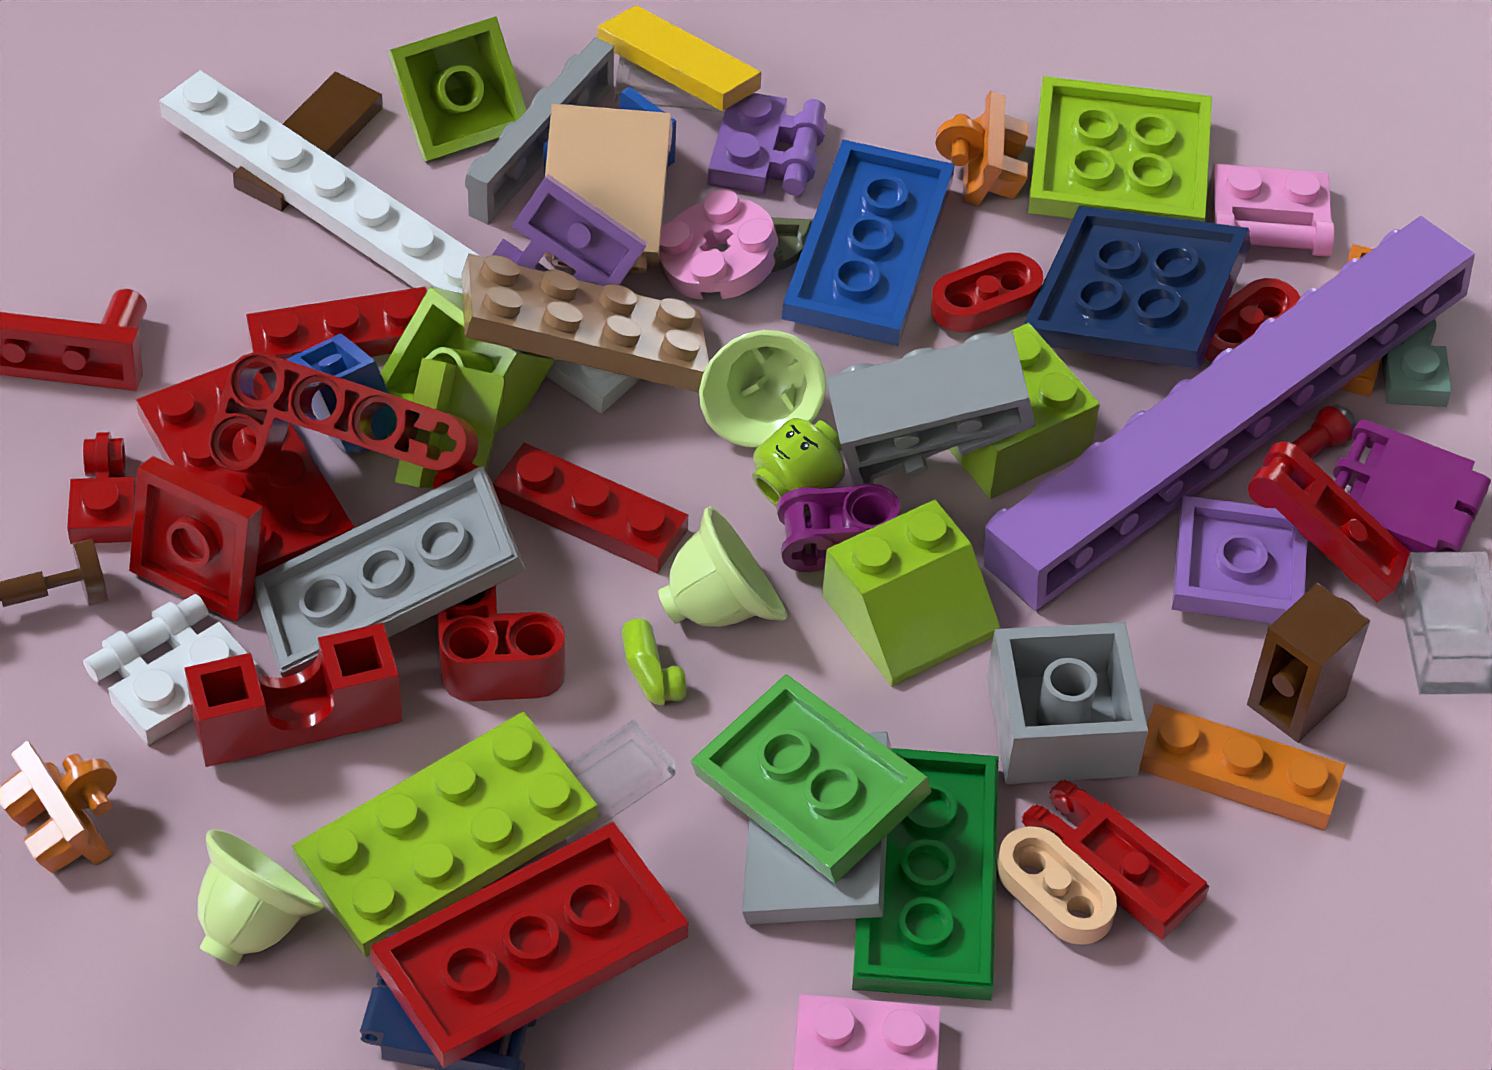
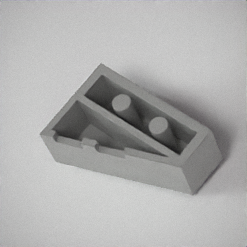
[826,331,1035,486]

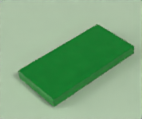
[852,748,999,1001]

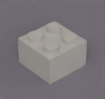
[987,622,1148,784]

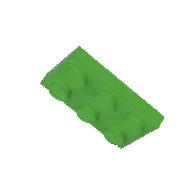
[690,674,932,883]

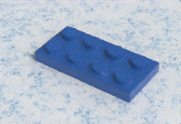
[782,139,955,346]

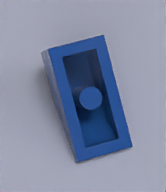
[286,334,397,454]

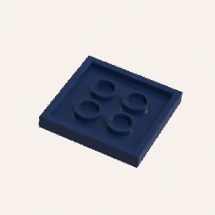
[1023,206,1251,369]

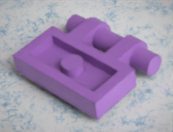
[708,93,827,195]
[492,173,647,286]

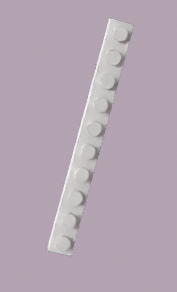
[159,70,640,414]

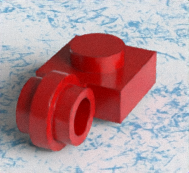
[67,432,136,544]

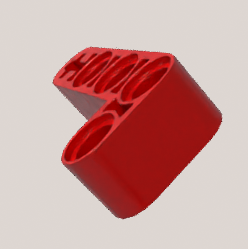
[208,352,479,474]
[433,463,566,702]

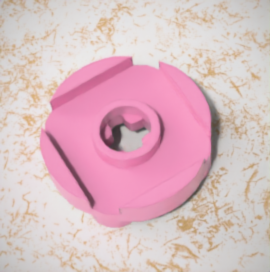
[660,189,779,300]

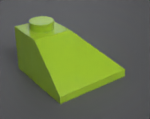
[388,16,527,162]

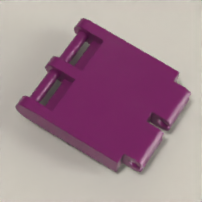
[1333,420,1491,563]

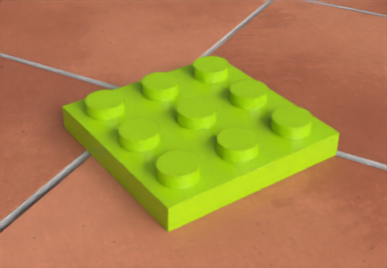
[1028,76,1212,222]

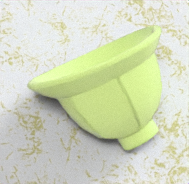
[699,330,827,447]
[658,506,787,627]
[198,829,324,966]

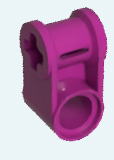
[777,484,900,572]

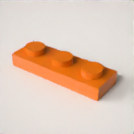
[1139,703,1346,830]

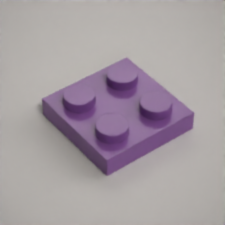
[1171,495,1307,624]

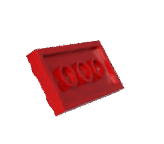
[136,363,355,577]
[370,821,689,1068]

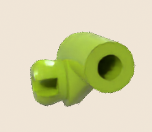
[621,618,687,706]

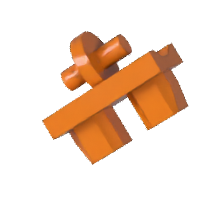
[935,90,1029,206]
[0,741,117,874]

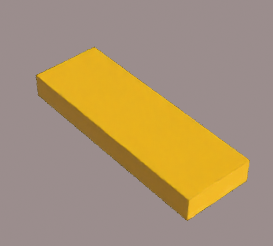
[597,5,761,111]

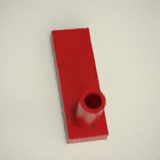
[0,289,147,391]

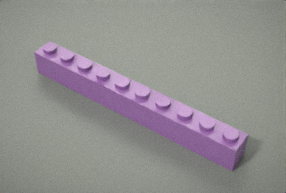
[984,216,1475,611]

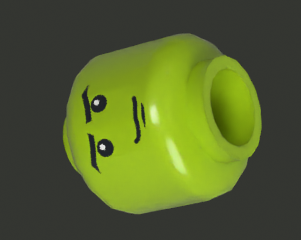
[752,418,845,511]

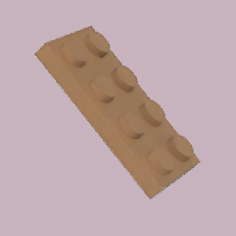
[461,253,709,393]

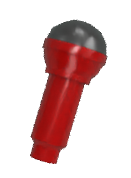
[1292,404,1356,458]

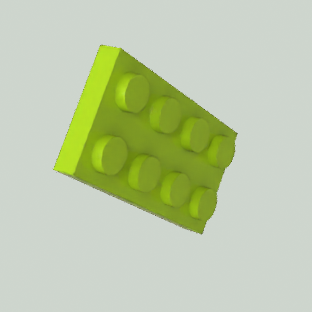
[292,711,599,958]

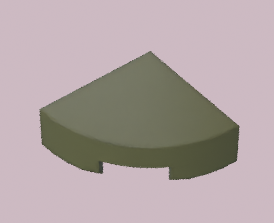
[771,217,813,272]

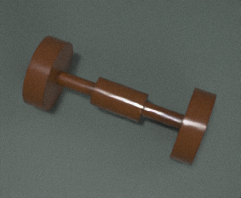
[0,538,108,607]

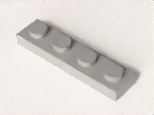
[465,37,614,225]

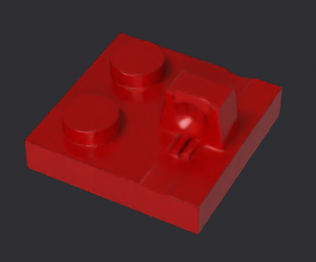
[129,456,266,622]

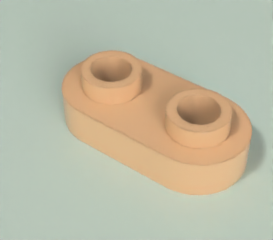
[997,827,1117,945]

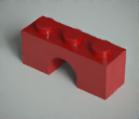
[184,623,403,767]

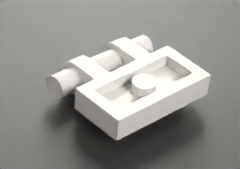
[83,594,258,746]

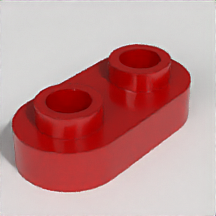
[930,252,1043,332]
[1204,278,1301,363]

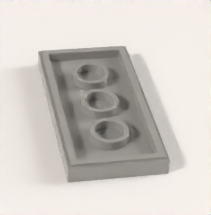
[254,466,526,677]

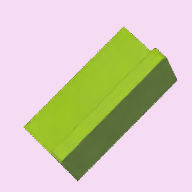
[395,357,507,489]

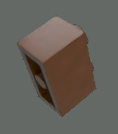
[1247,583,1370,743]

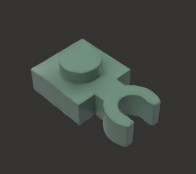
[1382,319,1452,407]

